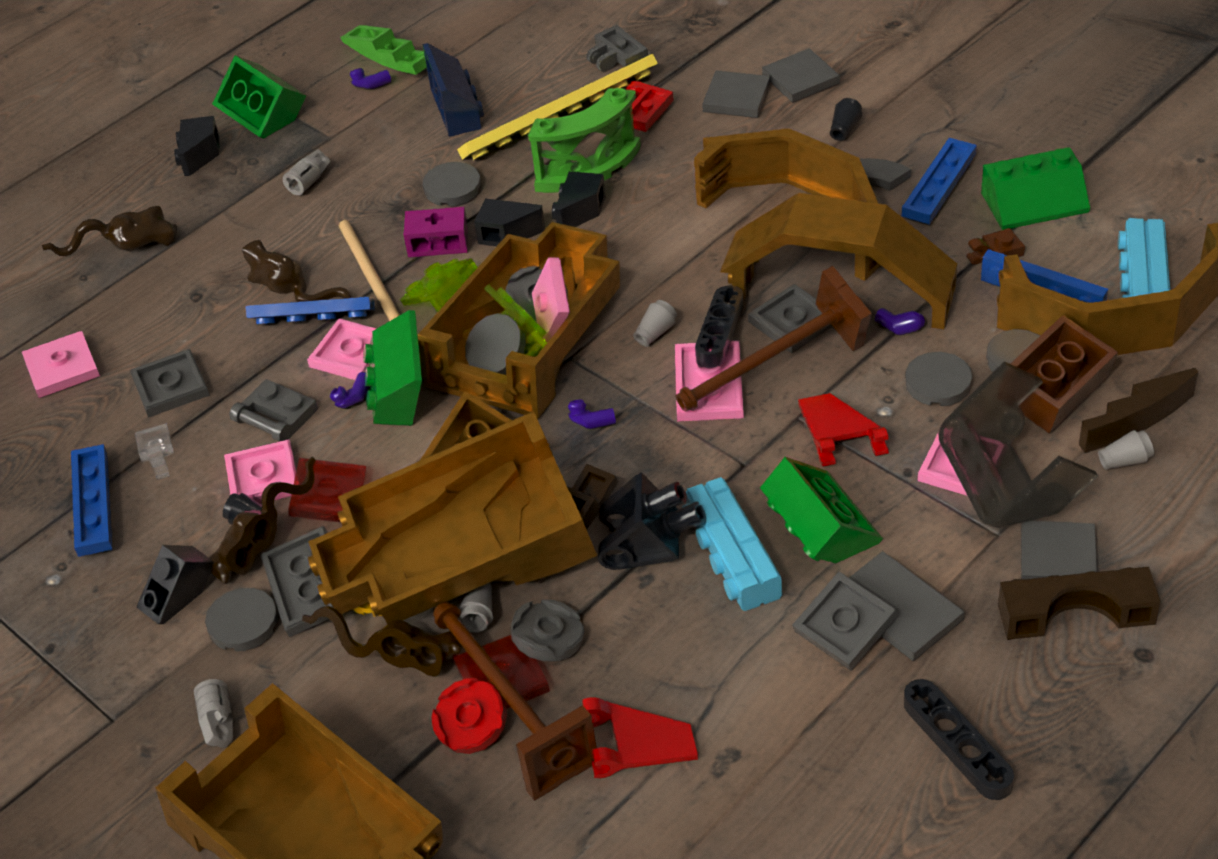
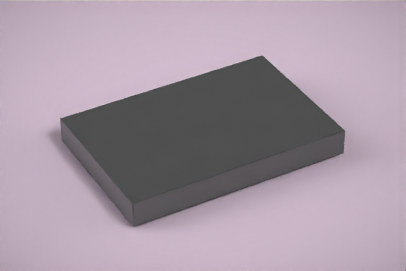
[260,526,334,637]
[849,551,965,661]

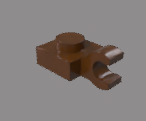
[966,228,1025,265]

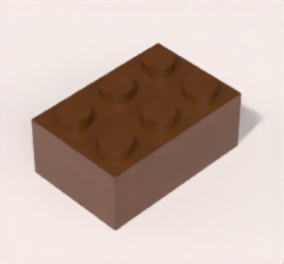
[995,315,1118,434]

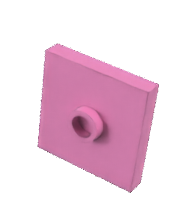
[532,258,570,347]
[22,331,100,398]

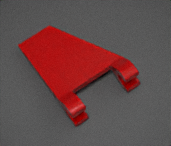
[798,393,889,467]
[582,697,698,778]

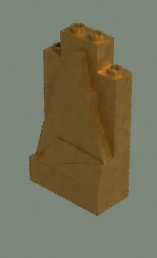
[418,222,620,418]
[308,411,597,624]
[155,683,443,859]

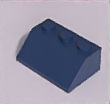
[422,43,484,137]

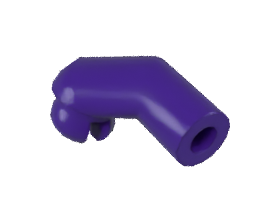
[350,68,391,89]
[875,308,925,335]
[330,372,369,409]
[568,399,616,429]

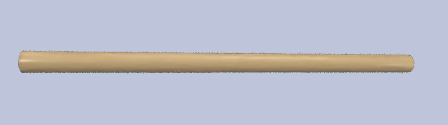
[339,220,422,377]

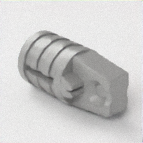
[283,149,330,195]
[194,679,233,748]

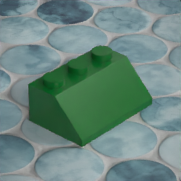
[212,55,306,139]
[981,147,1090,230]
[363,310,422,426]
[760,457,883,564]

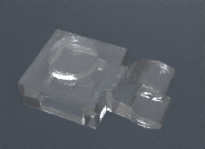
[134,423,174,480]

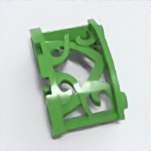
[528,88,641,193]

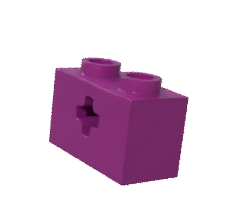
[403,207,468,257]

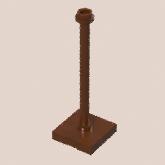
[676,266,872,412]
[433,602,597,801]

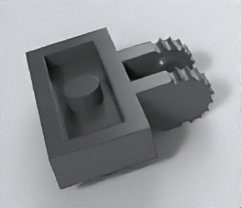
[586,25,648,72]

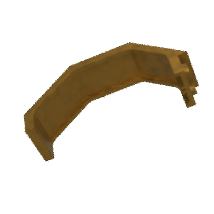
[694,128,881,281]
[720,193,958,330]
[996,223,1218,355]

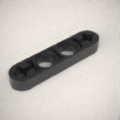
[695,285,743,368]
[904,679,1014,800]

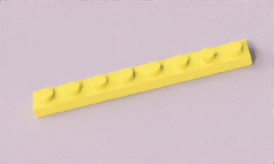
[457,54,658,160]

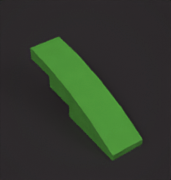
[340,25,427,75]

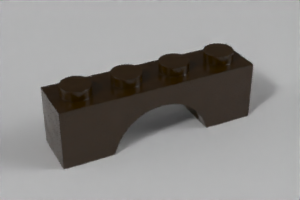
[998,567,1161,640]

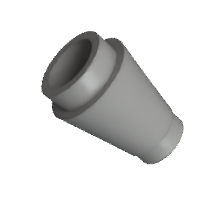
[633,300,677,347]
[1098,430,1154,470]
[459,583,493,632]

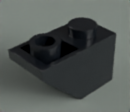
[174,115,220,176]
[552,171,606,227]
[474,198,545,247]
[137,545,214,624]

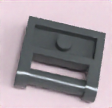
[229,379,318,442]

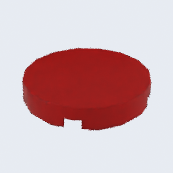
[431,678,507,754]

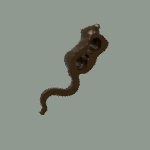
[42,206,177,257]
[242,240,351,302]
[209,457,316,584]
[302,606,462,677]

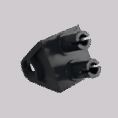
[598,473,706,570]

